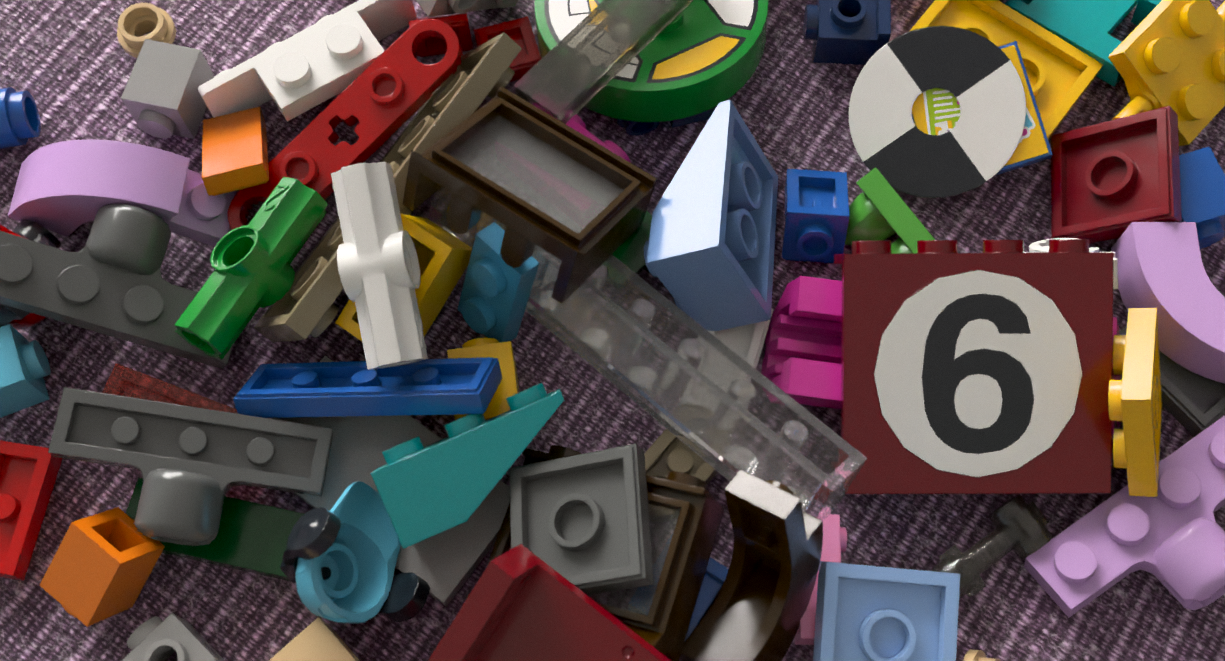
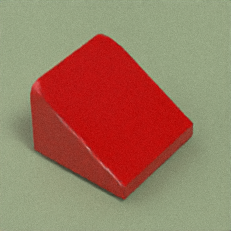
[409,12,473,57]

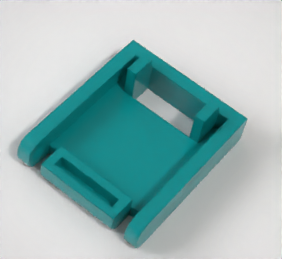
[1004,0,1162,87]

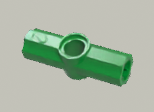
[175,177,328,360]

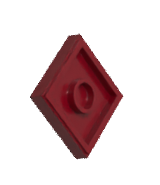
[1051,106,1182,244]

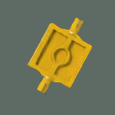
[1108,0,1225,146]

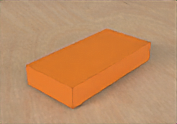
[202,106,269,196]

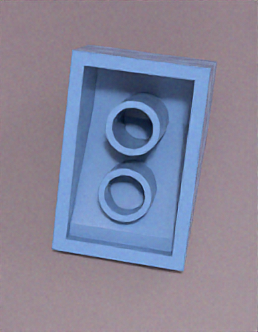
[644,100,778,333]

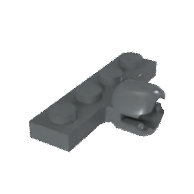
[0,203,233,369]
[48,387,334,546]

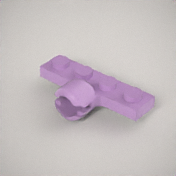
[1024,415,1225,618]

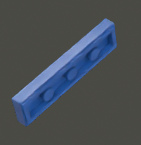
[233,357,502,418]

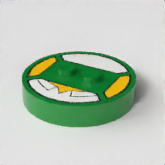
[535,0,768,122]

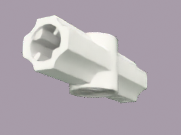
[331,162,428,370]

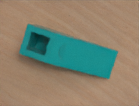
[370,383,564,549]

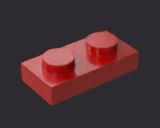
[0,440,63,581]

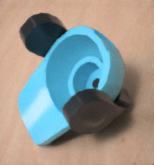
[280,481,430,623]

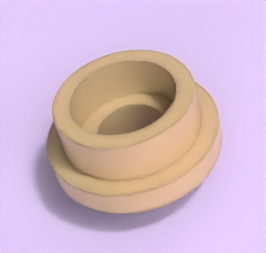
[117,3,176,58]

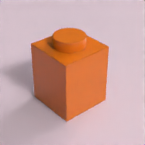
[39,507,165,627]

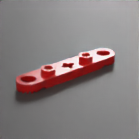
[228,19,463,230]

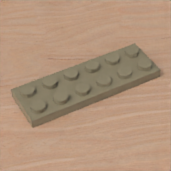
[254,32,522,343]

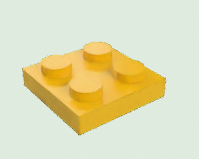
[1108,308,1163,497]

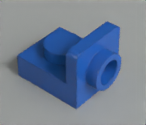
[782,169,849,263]

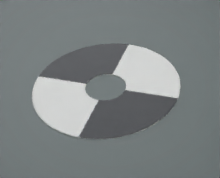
[849,26,1026,198]

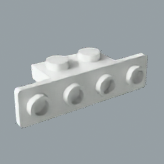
[198,0,417,122]

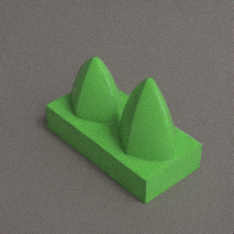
[845,167,935,254]

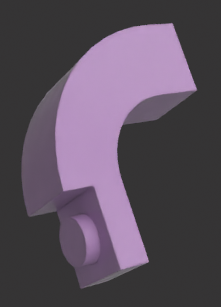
[8,139,237,247]
[1111,222,1225,384]

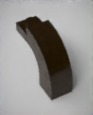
[680,469,823,661]

